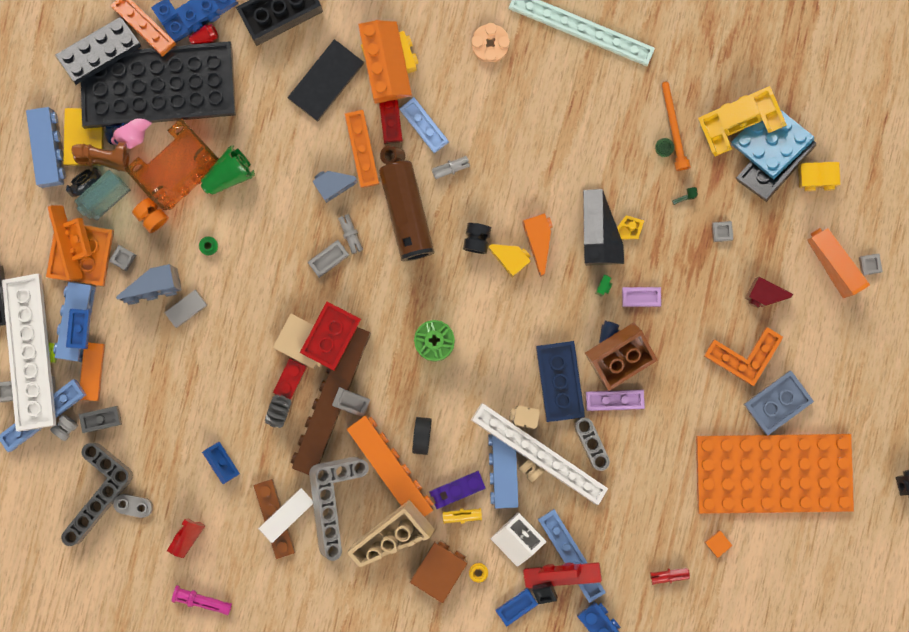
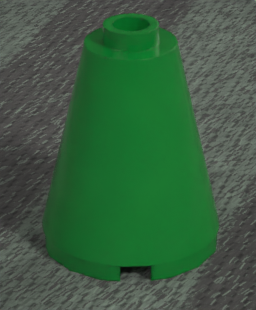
[201,145,255,195]

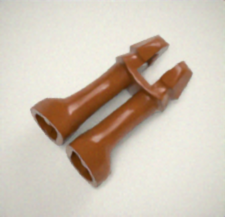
[71,142,130,172]

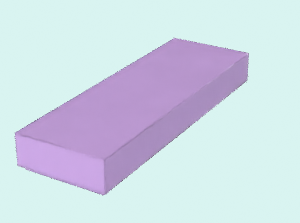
[586,390,645,411]

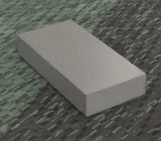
[308,240,350,278]
[164,290,207,328]
[332,388,370,417]

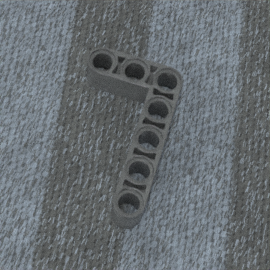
[61,443,133,546]

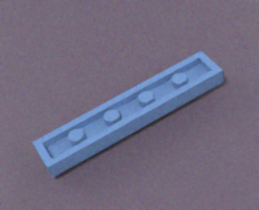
[0,379,86,452]
[538,509,606,603]

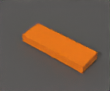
[80,342,105,401]

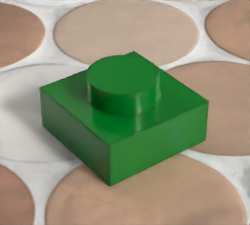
[595,274,613,297]

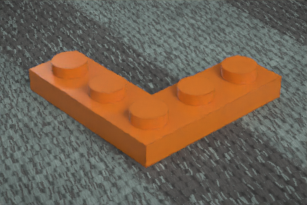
[703,327,783,386]

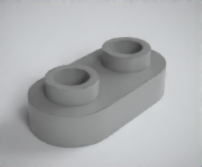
[113,494,153,518]

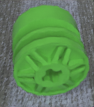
[414,320,455,362]

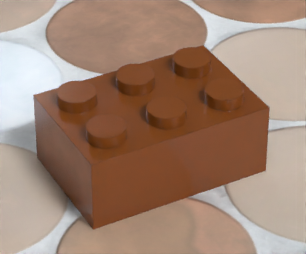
[585,322,658,391]

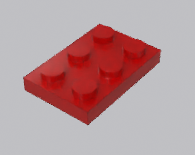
[300,301,362,371]

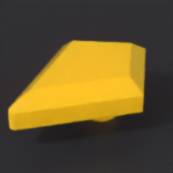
[617,215,644,240]

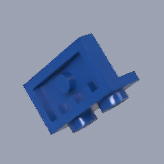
[577,601,621,632]

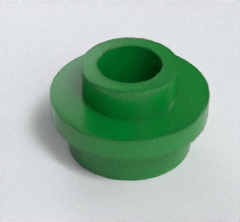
[199,236,218,256]

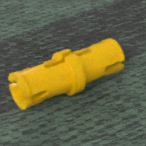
[442,508,482,524]

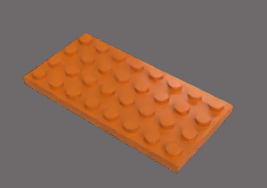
[696,434,854,514]

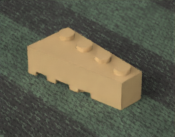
[347,500,435,567]

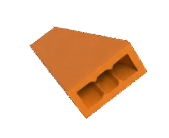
[807,228,870,298]

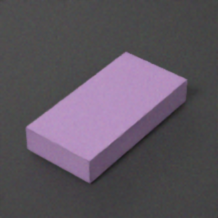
[622,287,661,307]

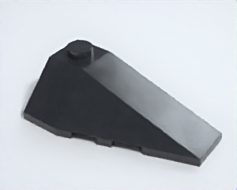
[583,189,624,266]

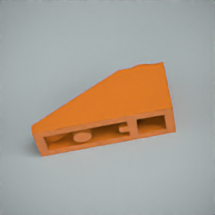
[522,213,553,277]

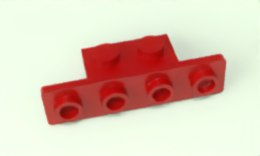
[523,562,602,588]

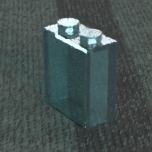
[75,170,131,220]

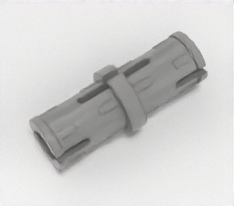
[338,214,363,254]

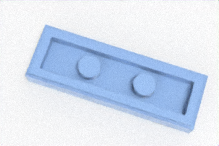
[399,97,449,154]

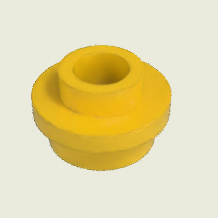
[469,563,488,583]

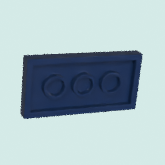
[536,341,585,422]

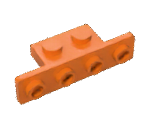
[48,205,92,280]

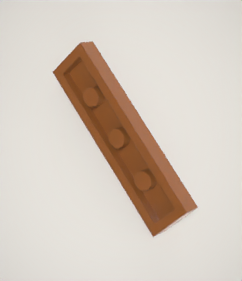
[253,479,295,559]

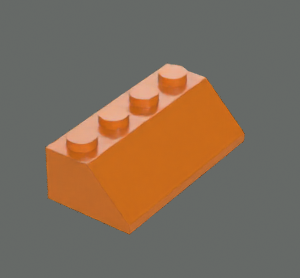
[358,20,412,104]

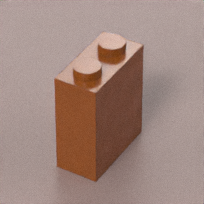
[410,540,468,603]

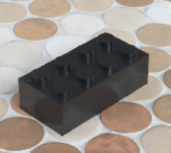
[236,0,323,46]

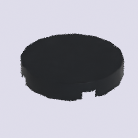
[66,167,102,197]

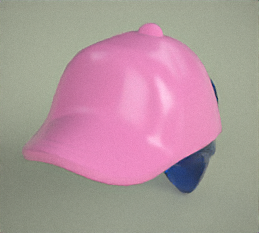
[105,119,152,149]

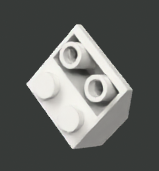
[490,512,546,567]

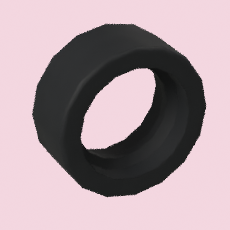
[412,417,432,455]

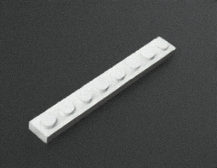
[471,404,608,505]

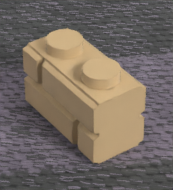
[509,406,540,429]

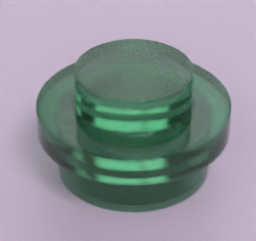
[655,138,674,157]

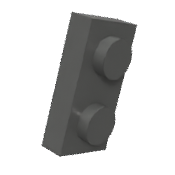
[79,406,122,433]

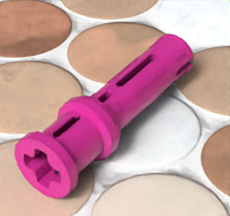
[171,585,232,615]

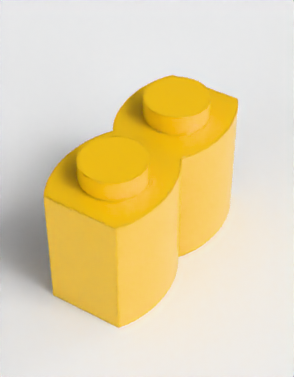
[798,162,841,191]

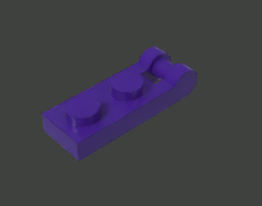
[429,471,486,509]

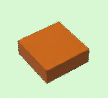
[704,530,733,558]

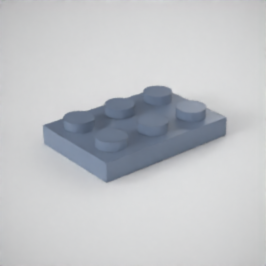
[743,370,814,436]

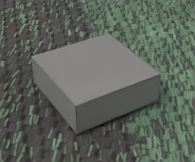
[712,221,733,242]
[109,245,136,271]
[859,254,883,275]

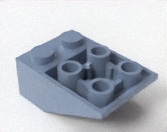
[116,264,182,305]

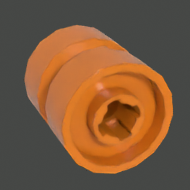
[132,197,169,233]

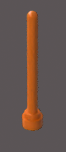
[662,81,691,171]

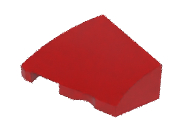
[167,518,205,558]

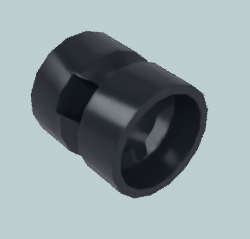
[463,223,492,254]

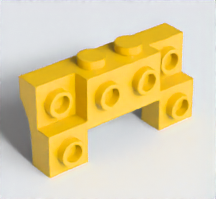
[698,86,787,157]

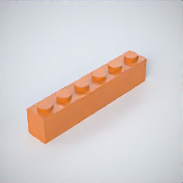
[347,415,434,517]

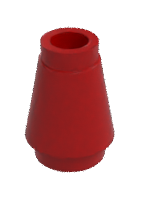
[189,24,219,45]

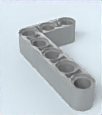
[309,457,369,561]

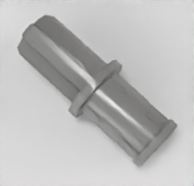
[432,156,470,179]

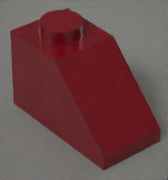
[745,277,793,308]

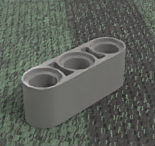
[574,418,610,471]

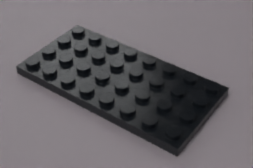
[81,41,236,129]

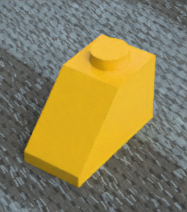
[488,244,531,278]

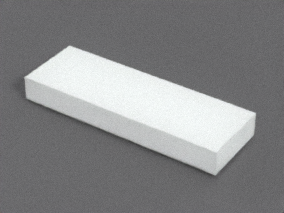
[258,488,313,543]

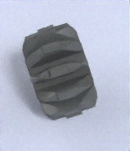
[265,395,292,428]

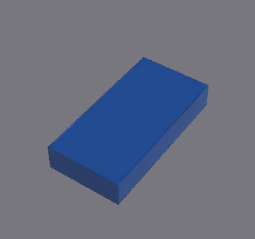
[495,588,538,627]

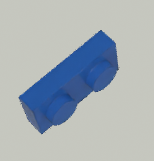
[66,309,91,349]
[202,442,240,484]

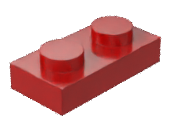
[273,358,307,400]

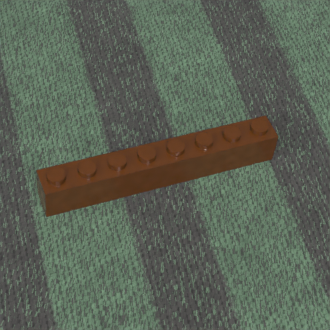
[290,327,371,475]

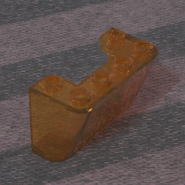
[125,118,219,210]

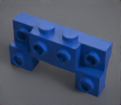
[151,0,238,43]

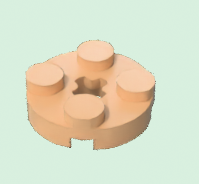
[472,23,510,62]

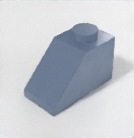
[312,171,358,203]

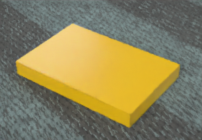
[63,108,104,166]

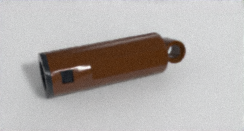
[379,146,435,262]

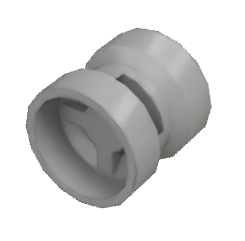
[50,414,78,441]

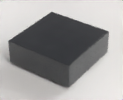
[532,582,558,604]

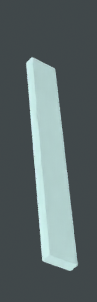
[508,0,655,66]

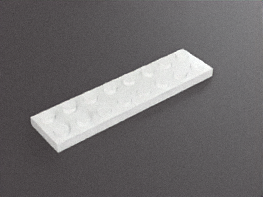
[2,274,57,432]

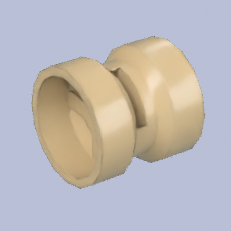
[518,459,545,483]

